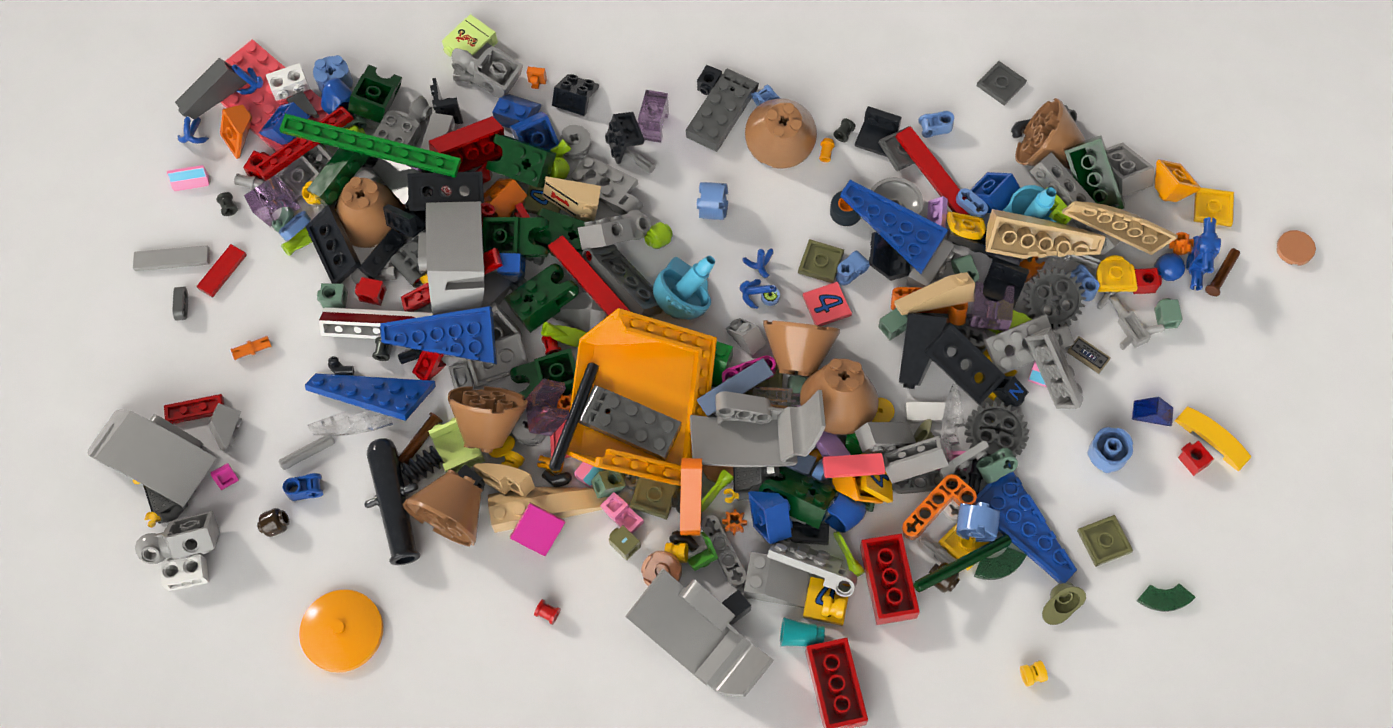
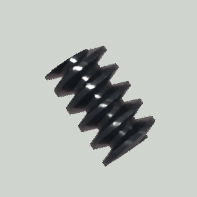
[401,446,444,484]

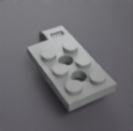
[566,155,643,215]
[984,314,1075,374]
[767,538,857,597]

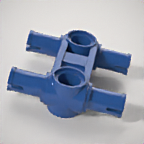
[1186,217,1221,291]

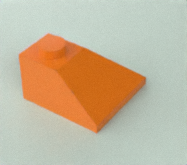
[220,104,252,159]

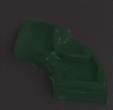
[974,547,1027,580]
[1137,584,1196,612]

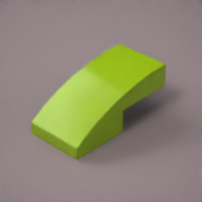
[1046,187,1072,225]

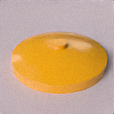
[299,590,383,672]

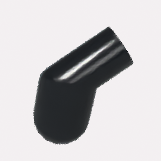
[1011,119,1031,138]
[328,356,354,375]
[541,469,572,487]
[669,530,699,552]

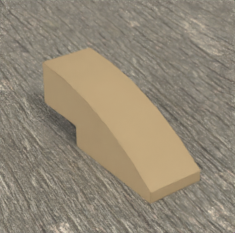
[474,463,535,497]

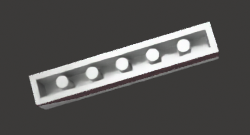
[319,307,433,339]

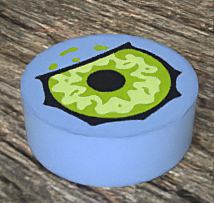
[761,289,780,306]

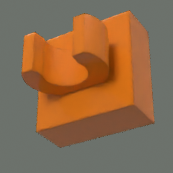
[526,66,547,89]

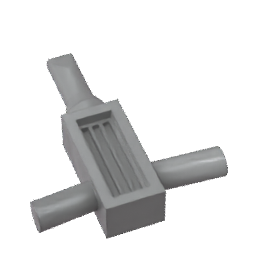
[1109,295,1165,350]

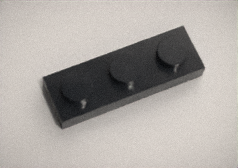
[358,228,406,279]

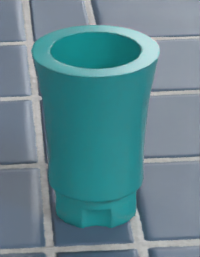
[780,617,825,647]

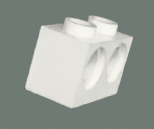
[266,63,310,101]
[160,553,209,591]

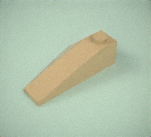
[894,272,975,315]

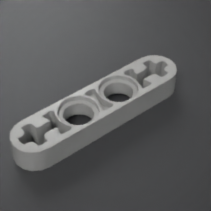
[701,515,746,588]

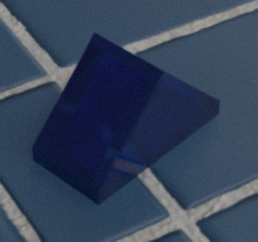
[1132,397,1173,427]

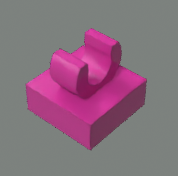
[210,463,239,490]

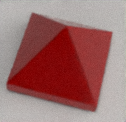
[475,162,493,184]

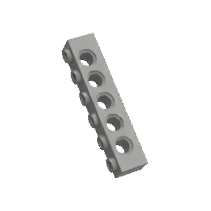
[1029,152,1120,255]

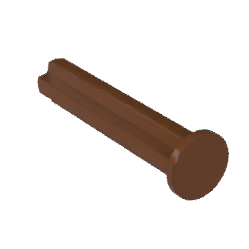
[1205,248,1240,297]
[399,412,443,464]

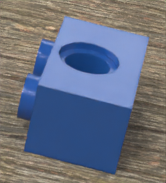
[497,253,526,277]

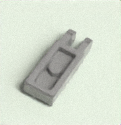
[939,441,989,479]

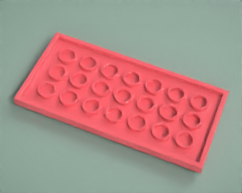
[220,39,329,152]

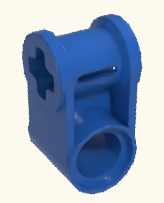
[282,473,323,501]

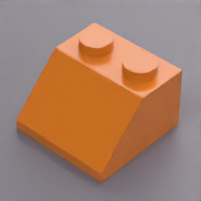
[484,178,527,217]

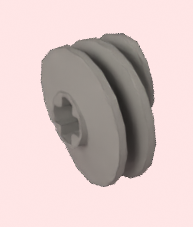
[559,125,591,159]
[512,409,547,446]

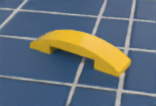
[1175,406,1251,472]

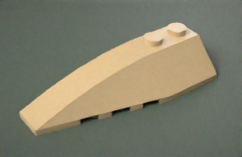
[1062,201,1178,255]
[985,209,1106,259]
[488,487,608,533]

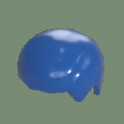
[1154,253,1185,281]

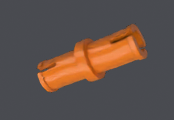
[230,336,272,360]

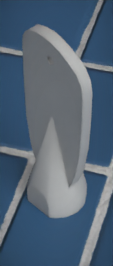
[351,266,397,284]

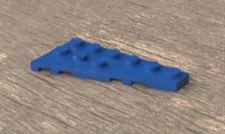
[840,180,948,274]
[380,306,497,364]
[305,373,436,421]
[975,463,1077,584]

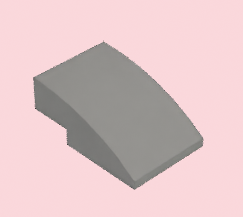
[275,143,333,201]

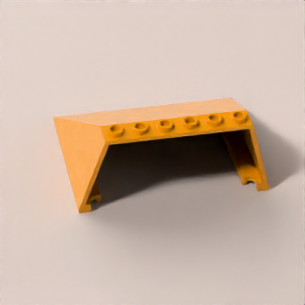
[566,308,717,486]

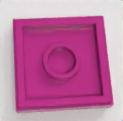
[510,502,566,556]

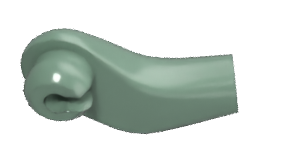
[271,200,294,232]

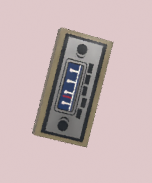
[1067,336,1111,374]

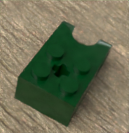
[348,65,402,123]
[486,134,556,188]
[535,208,585,257]
[482,217,549,258]
[504,263,579,333]
[510,348,576,408]
[759,466,837,529]

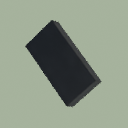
[789,521,829,545]

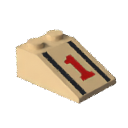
[543,176,601,222]

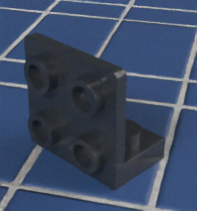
[552,74,599,116]
[430,78,463,124]
[855,106,902,157]
[605,112,645,164]
[383,204,426,238]
[869,232,910,281]
[978,257,1030,309]

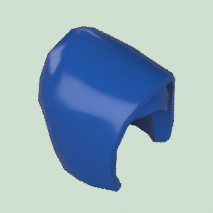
[321,78,352,114]
[824,492,866,533]

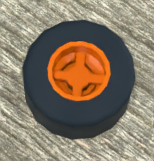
[830,191,861,226]

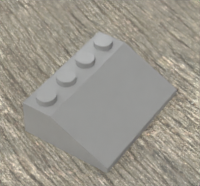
[1025,327,1083,409]

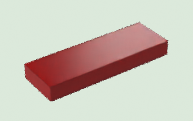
[196,244,247,297]
[164,394,224,424]

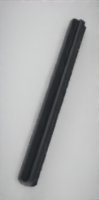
[549,362,599,471]

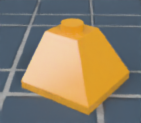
[1155,159,1201,202]
[832,476,884,504]

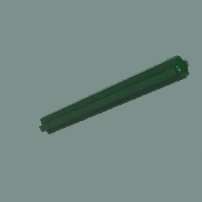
[913,535,1012,592]

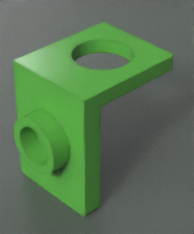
[687,531,718,571]

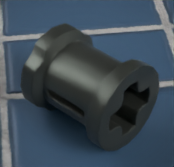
[833,118,856,142]
[216,192,238,216]
[372,337,391,361]

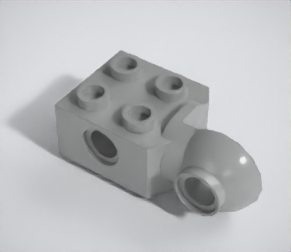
[451,46,523,98]
[373,96,432,147]
[578,210,651,250]
[135,511,220,564]

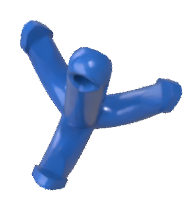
[231,64,264,95]
[177,117,209,144]
[743,248,773,278]
[740,279,777,309]

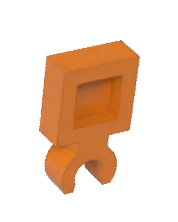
[1019,256,1046,283]

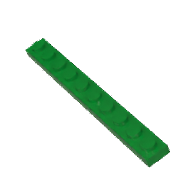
[279,114,461,178]

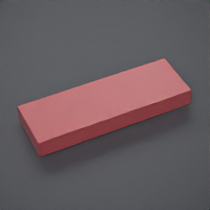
[822,453,885,478]

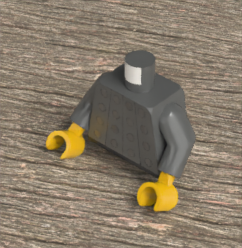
[724,467,780,503]
[133,480,196,528]

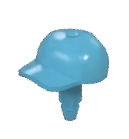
[1003,185,1056,222]
[653,256,715,320]

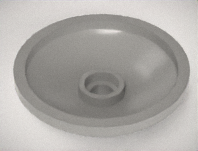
[871,177,923,215]

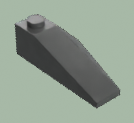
[552,292,608,333]

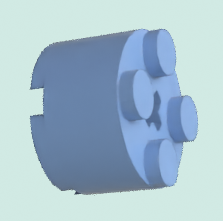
[313,55,353,92]
[697,182,728,220]
[1087,427,1133,473]
[956,502,1000,542]

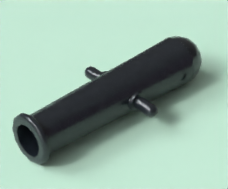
[364,438,421,566]

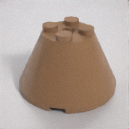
[1015,98,1085,169]
[745,99,817,169]
[335,177,406,248]
[763,320,840,376]
[800,358,878,435]
[448,386,528,453]
[403,469,482,547]

